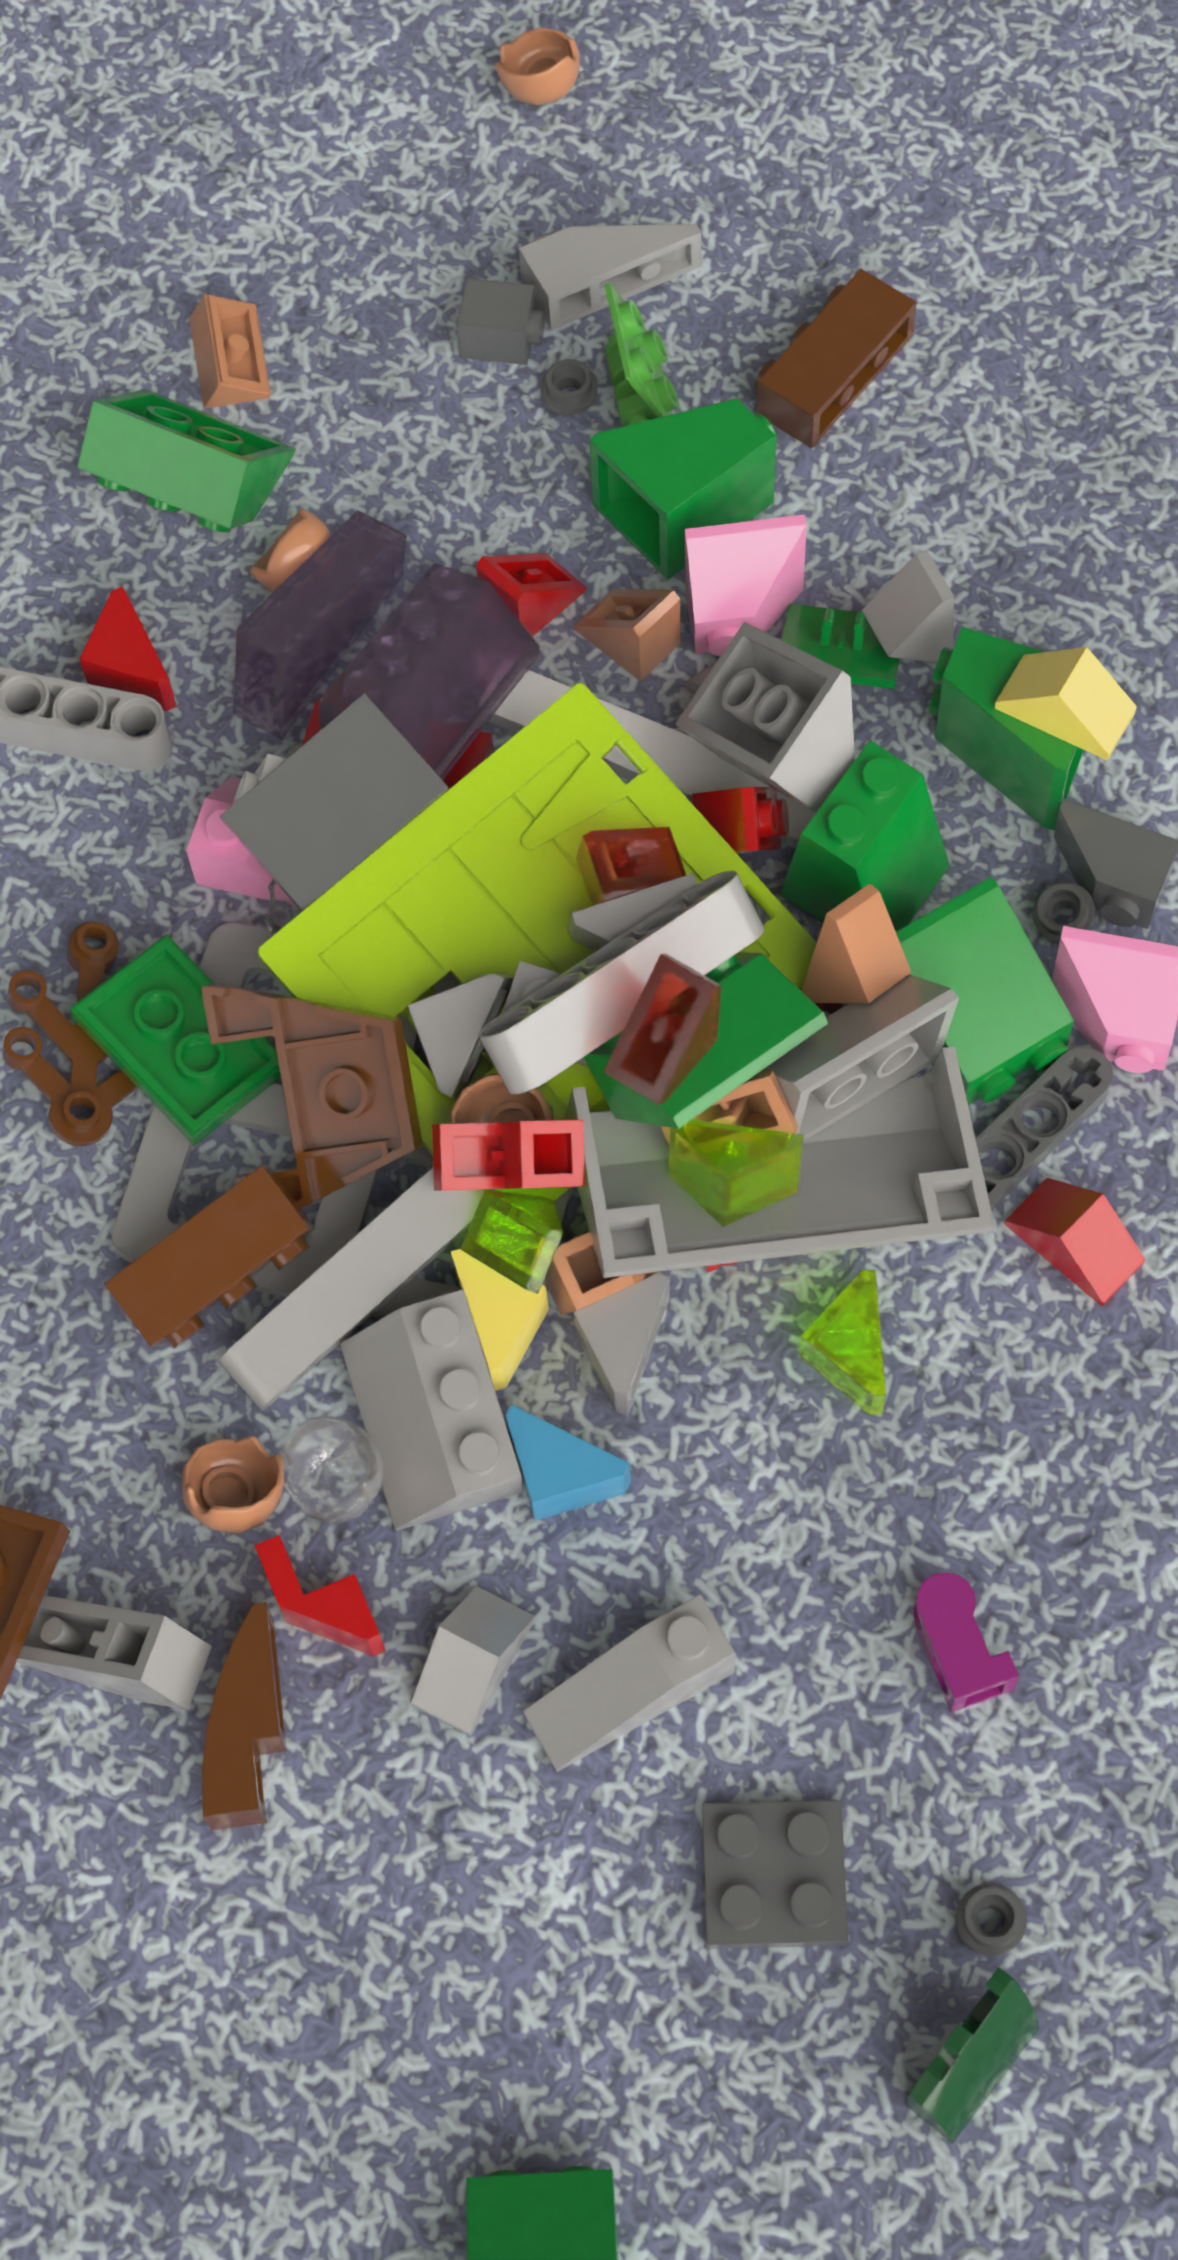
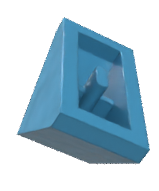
[505,1404,631,1521]

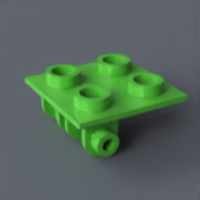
[605,282,679,427]

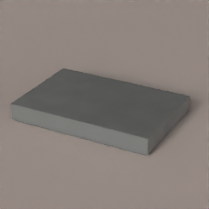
[220,693,448,911]

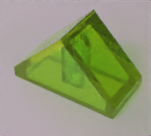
[668,1120,804,1227]
[460,1189,563,1294]
[799,1270,886,1415]

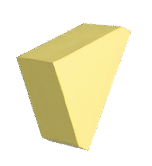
[995,647,1137,761]
[451,1248,549,1391]

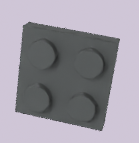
[702,1800,849,1949]

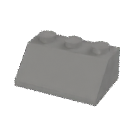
[675,622,855,813]
[766,975,959,1153]
[340,1289,523,1531]

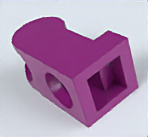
[913,1572,1019,1713]

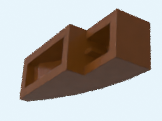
[202,1602,287,1831]

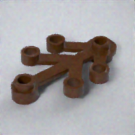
[2,921,138,1146]

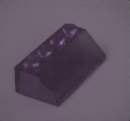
[319,563,540,781]

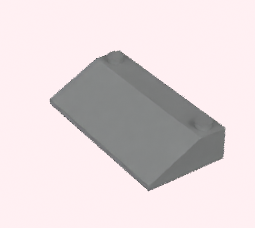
[564,1047,995,1278]

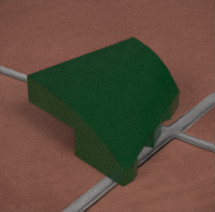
[907,1967,1039,2144]

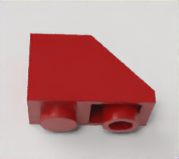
[692,787,789,852]

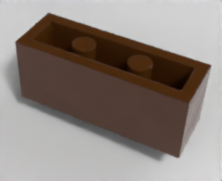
[755,269,917,449]
[104,1165,316,1349]

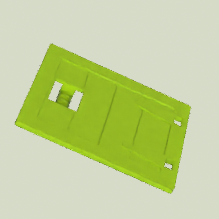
[258,683,817,1239]

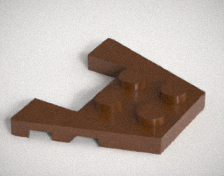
[201,983,423,1209]

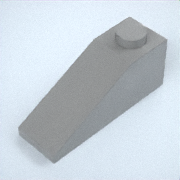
[518,224,701,331]
[523,1594,735,1772]
[16,1595,212,1710]

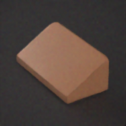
[189,294,271,408]

